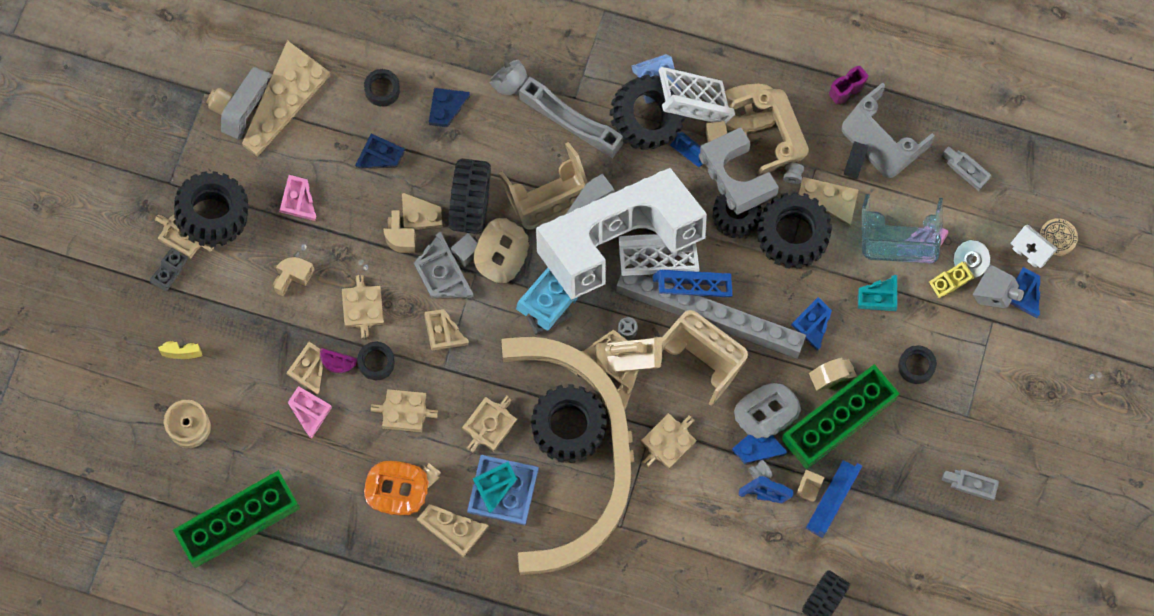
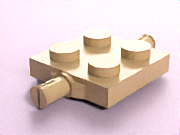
[155,214,214,259]
[342,275,384,340]
[371,389,438,432]
[462,395,517,453]
[641,413,697,469]

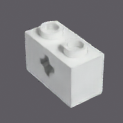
[1010,225,1057,268]

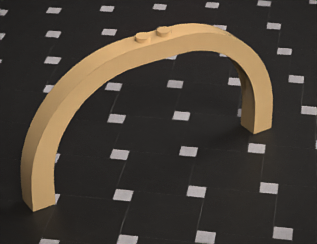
[501,337,634,575]

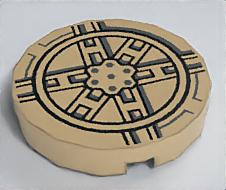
[1039,219,1078,256]

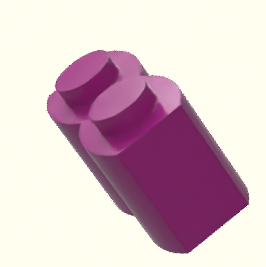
[829,66,869,105]

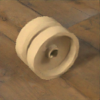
[164,400,211,448]

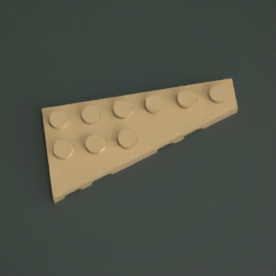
[242,40,331,157]

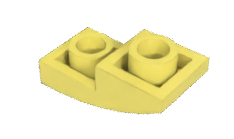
[929,261,975,298]
[158,341,203,359]

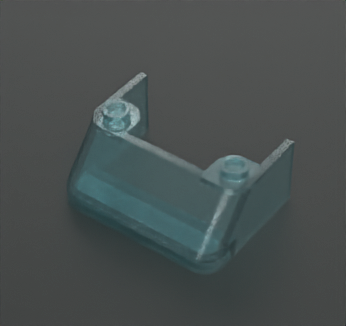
[862,194,943,263]

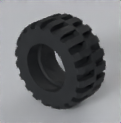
[610,75,686,150]
[449,158,491,234]
[174,171,249,247]
[757,192,832,269]
[531,384,606,463]

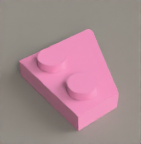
[279,175,316,221]

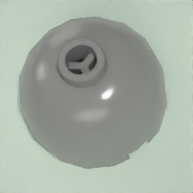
[489,60,527,95]

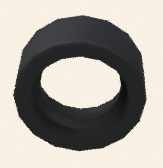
[364,69,400,107]
[843,141,869,179]
[357,341,395,381]
[898,345,937,384]

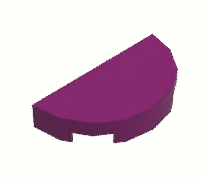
[320,348,357,374]

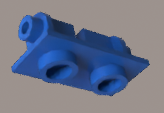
[670,132,702,168]

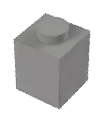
[451,233,479,267]

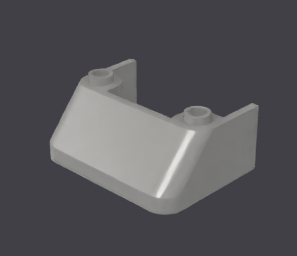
[842,83,935,178]

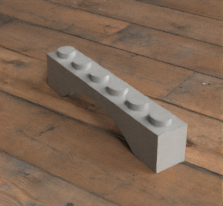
[519,77,624,159]

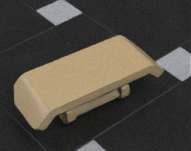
[596,337,662,373]

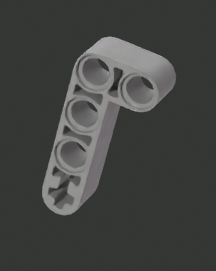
[221,67,272,140]

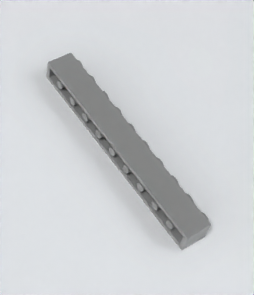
[616,275,806,359]

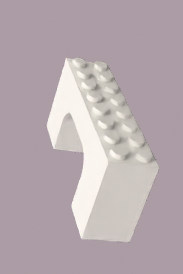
[536,168,707,300]

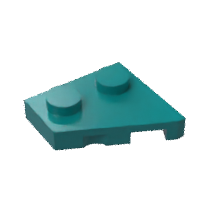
[858,275,897,311]
[473,461,517,513]

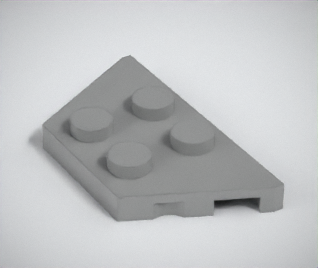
[414,232,474,298]

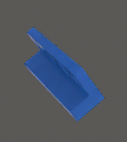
[653,270,733,297]
[805,460,862,538]

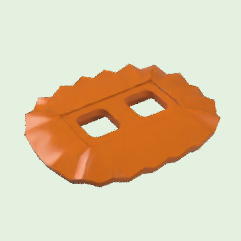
[364,461,429,516]

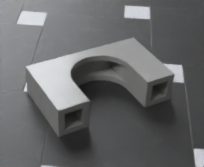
[699,127,779,215]

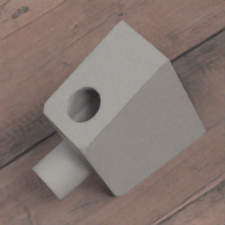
[973,265,1024,308]

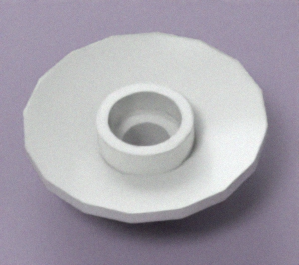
[954,240,991,278]

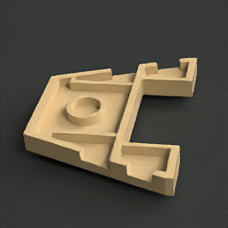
[567,330,639,410]

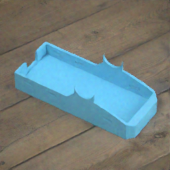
[516,268,578,331]

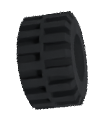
[712,193,762,238]
[802,570,850,616]

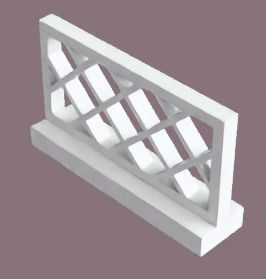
[659,67,735,124]
[619,234,699,276]

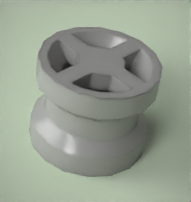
[783,163,804,184]
[618,317,638,340]
[749,460,773,479]

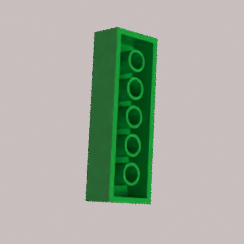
[782,364,900,470]
[173,470,300,568]

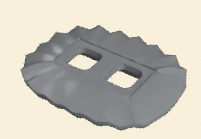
[734,383,801,438]

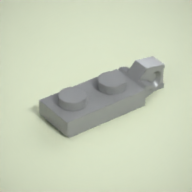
[942,146,992,191]
[941,469,999,501]

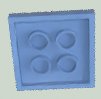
[467,455,539,526]

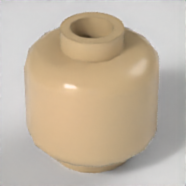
[206,88,233,115]

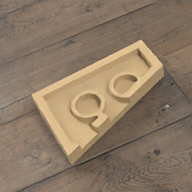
[799,177,858,227]
[417,504,489,558]

